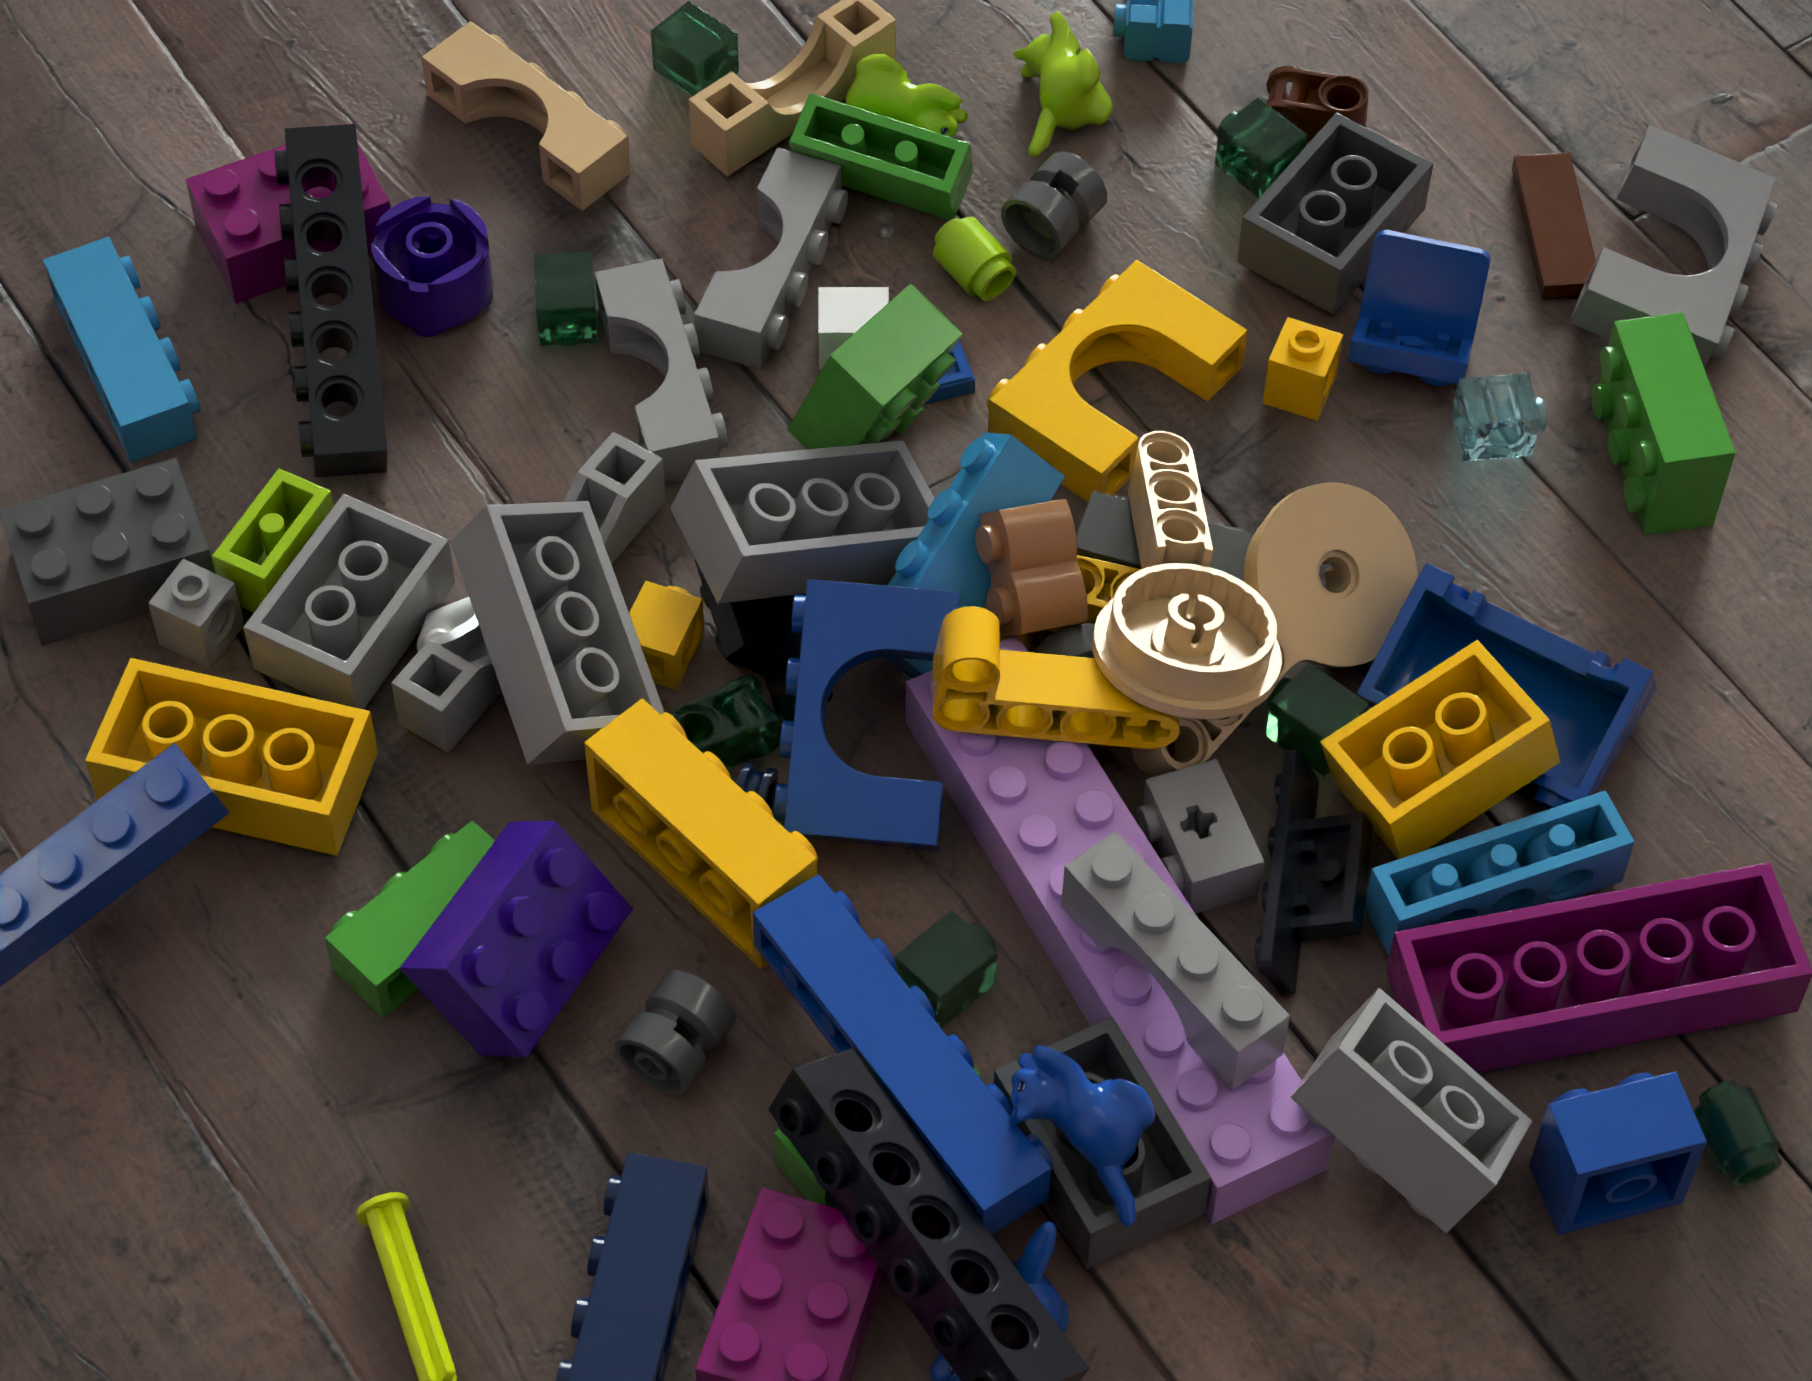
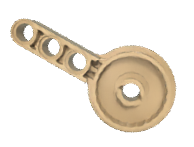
[1092,431,1282,719]
[1131,482,1418,776]

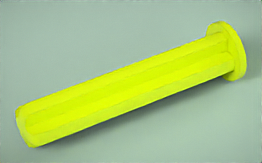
[356,1192,457,1381]

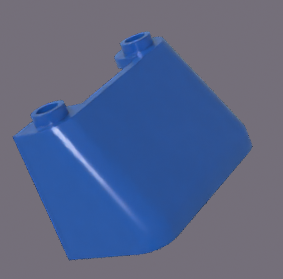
[1357,562,1657,809]

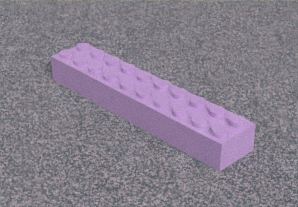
[905,635,1334,1224]

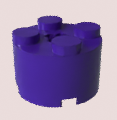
[371,196,493,337]

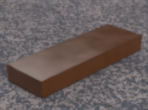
[1512,152,1596,299]

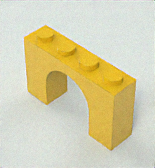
[987,260,1248,502]

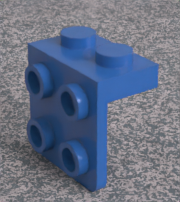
[1347,230,1491,386]

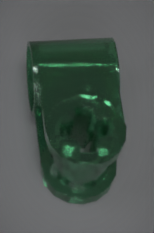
[671,676,786,770]

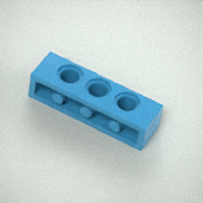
[1364,790,1635,956]

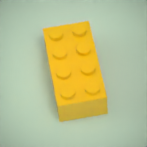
[85,658,378,856]
[584,698,818,970]

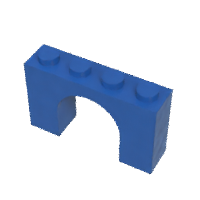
[774,579,961,851]

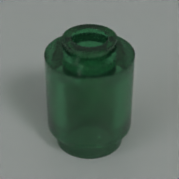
[1694,1081,1782,1186]

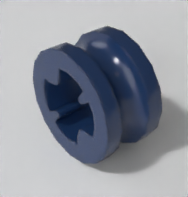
[736,761,778,809]

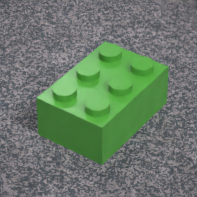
[787,283,963,449]
[1591,312,1736,535]

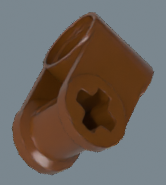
[1257,66,1369,143]

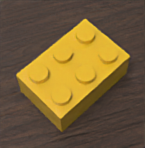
[1320,640,1561,859]

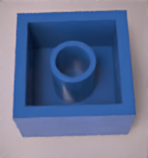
[1529,1071,1707,1235]

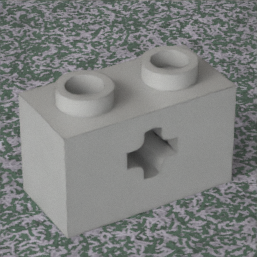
[1136,759,1264,913]

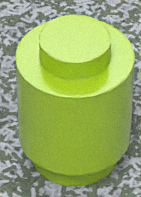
[933,217,1017,301]

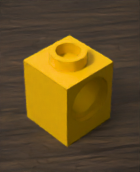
[1262,317,1344,421]
[629,580,705,690]

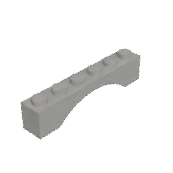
[391,432,666,753]

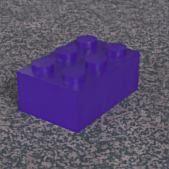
[400,821,633,1057]

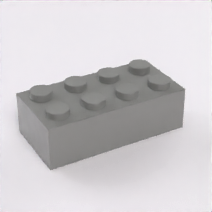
[670,440,935,604]
[450,501,664,765]

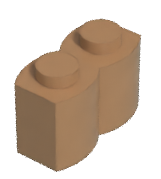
[975,499,1088,637]

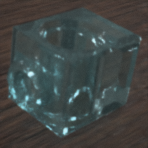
[1452,373,1547,461]

